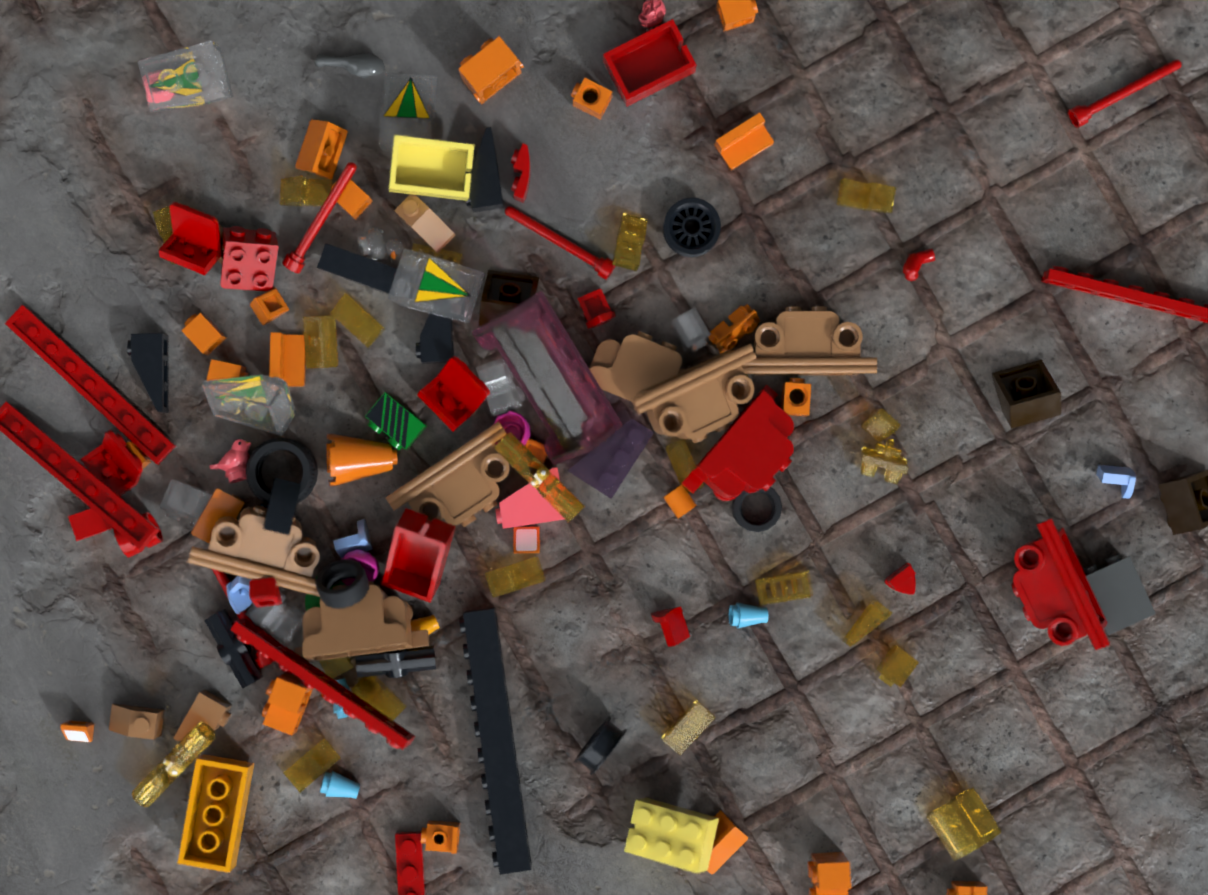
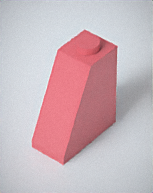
[495,467,566,529]

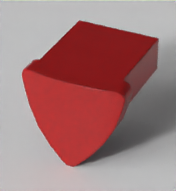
[577,288,616,329]
[884,562,916,595]
[650,606,690,647]

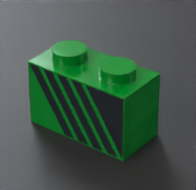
[365,392,427,451]

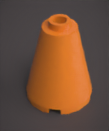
[326,434,397,486]

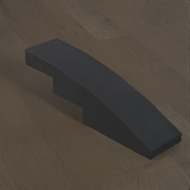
[317,243,422,305]

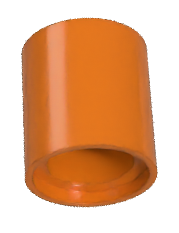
[663,484,697,518]

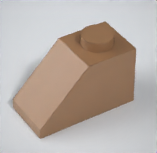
[394,194,455,254]
[173,690,232,741]
[109,704,165,740]

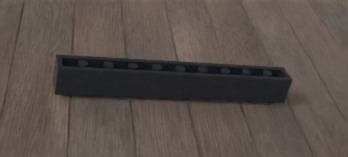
[459,607,532,875]

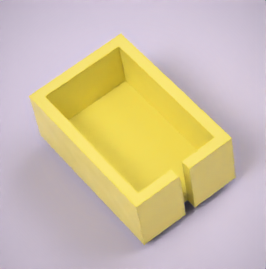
[389,135,474,201]
[624,798,719,874]

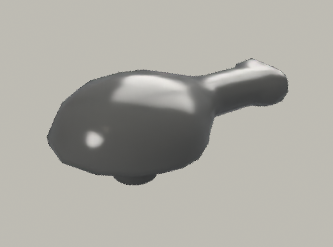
[314,53,385,79]

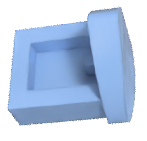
[1096,465,1136,499]
[333,519,372,558]
[226,576,253,614]

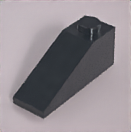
[466,127,504,213]
[416,299,454,364]
[127,333,169,413]

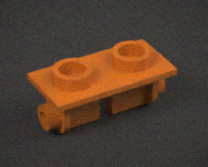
[707,304,761,354]

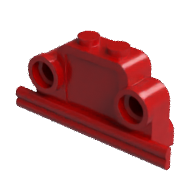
[681,384,794,501]
[1011,518,1110,650]

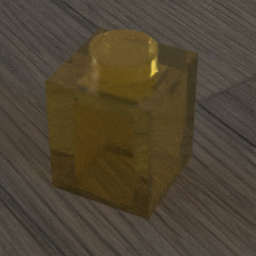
[876,645,919,688]

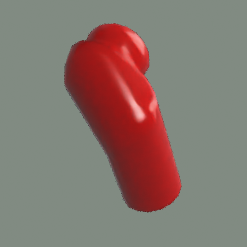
[903,249,935,281]

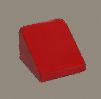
[249,577,282,608]

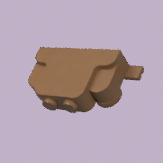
[742,306,877,376]
[570,331,685,402]
[631,344,756,443]
[385,421,510,527]
[188,505,320,597]
[295,581,429,662]

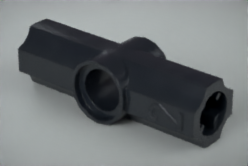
[204,609,263,689]
[355,645,436,678]

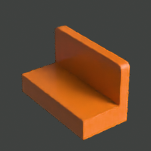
[715,112,774,170]
[295,120,348,180]
[269,332,306,387]
[191,488,245,543]
[707,810,748,874]

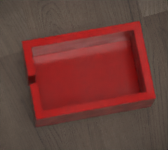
[603,19,697,107]
[381,508,456,603]

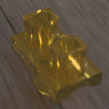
[860,438,909,484]

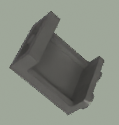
[1083,553,1156,635]

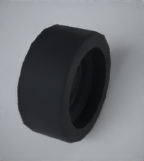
[731,487,782,532]
[316,559,369,609]

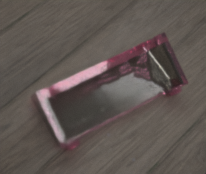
[472,290,623,465]

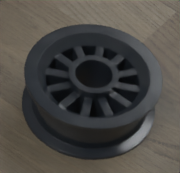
[663,198,721,257]
[574,716,627,775]

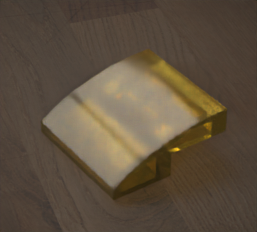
[926,787,1002,861]

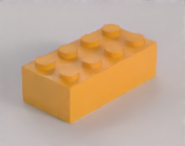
[177,754,254,873]

